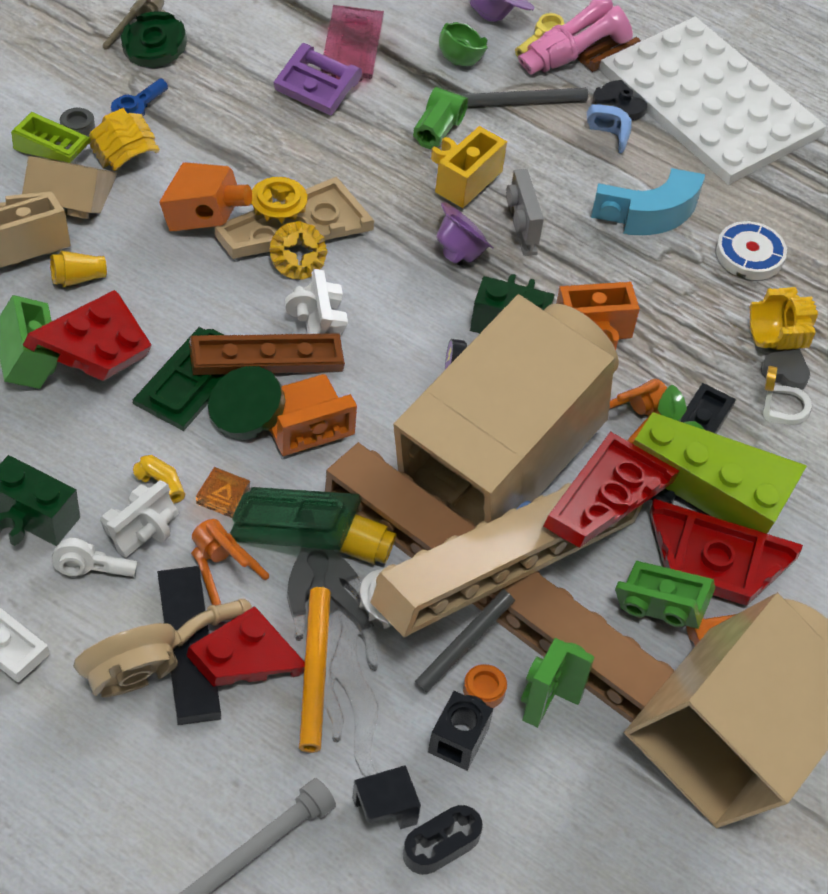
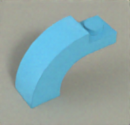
[591,168,705,236]

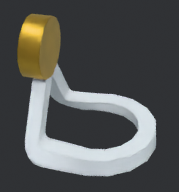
[763,366,812,425]

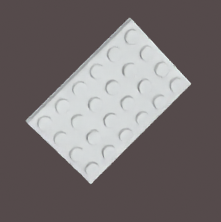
[599,16,827,185]

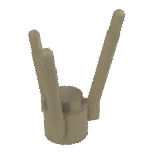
[103,0,166,49]

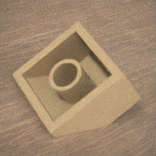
[22,156,117,219]

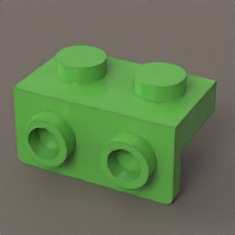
[615,560,715,629]
[521,638,594,728]

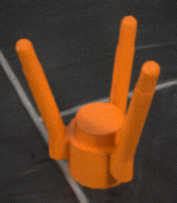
[609,379,667,444]
[191,519,269,606]

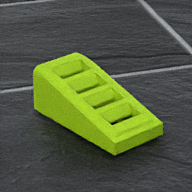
[11,111,90,163]

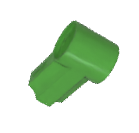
[413,87,468,150]

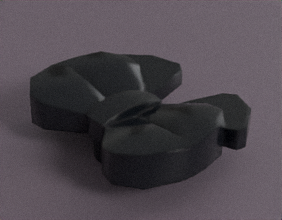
[593,80,647,121]

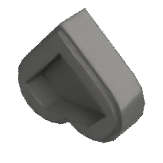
[761,349,810,390]

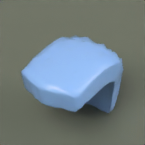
[586,104,632,154]

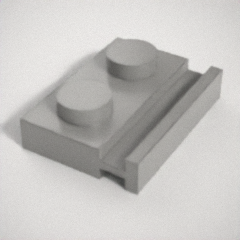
[506,169,544,256]

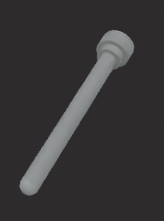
[179,778,336,894]

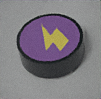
[445,339,467,369]

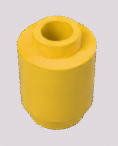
[333,513,396,564]

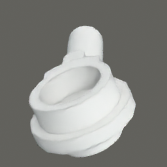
[52,538,137,577]

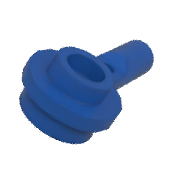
[111,78,168,116]

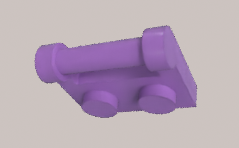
[273,43,362,116]

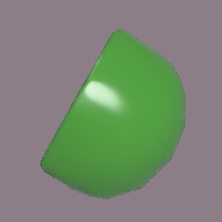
[439,22,488,67]

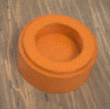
[463,664,507,708]

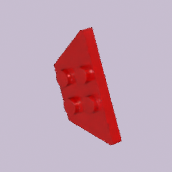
[23,290,152,381]
[650,499,803,606]

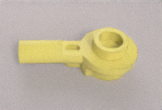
[515,13,565,57]

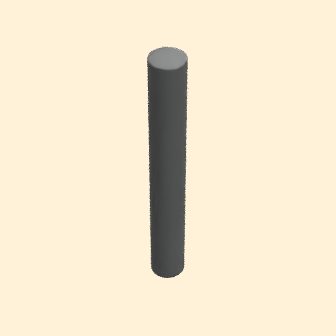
[415,589,515,693]

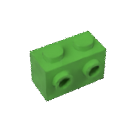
[0,295,59,389]

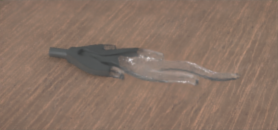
[287,511,378,777]

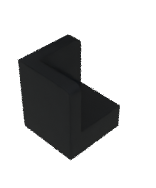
[352,765,421,829]

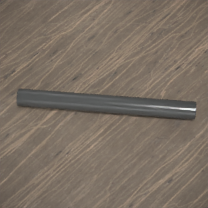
[459,87,588,107]

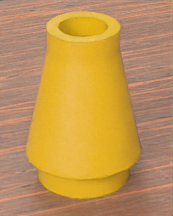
[50,251,107,287]

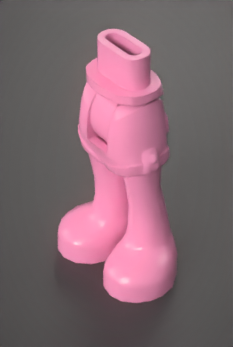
[518,0,633,75]

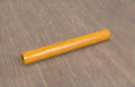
[299,587,331,753]

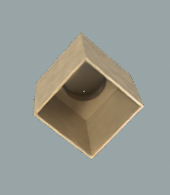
[624,592,828,828]

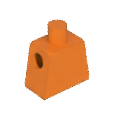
[159,162,252,231]

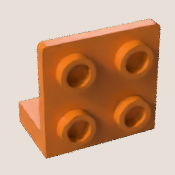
[270,374,357,457]

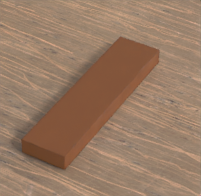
[189,333,345,375]

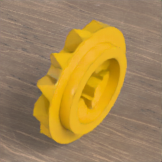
[251,177,308,224]
[269,221,328,280]

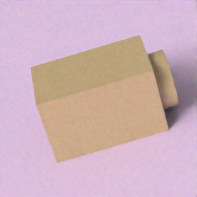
[393,294,619,526]

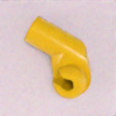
[133,455,185,504]

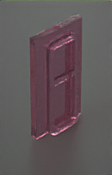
[320,5,384,82]

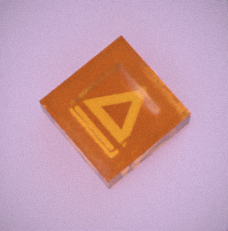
[196,467,250,518]

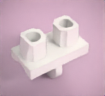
[284,269,348,336]
[100,480,179,558]

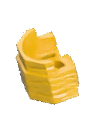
[89,108,160,171]
[750,287,818,350]

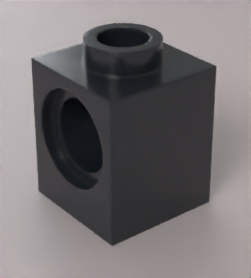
[428,691,494,771]

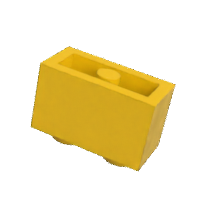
[431,126,507,208]

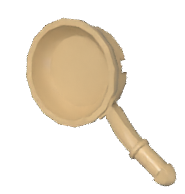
[73,598,252,697]

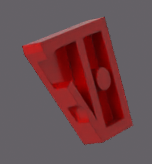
[186,606,305,687]

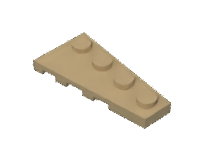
[215,176,374,259]

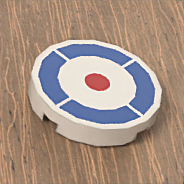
[716,221,787,280]

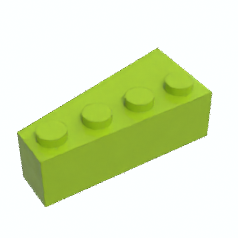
[633,412,807,533]

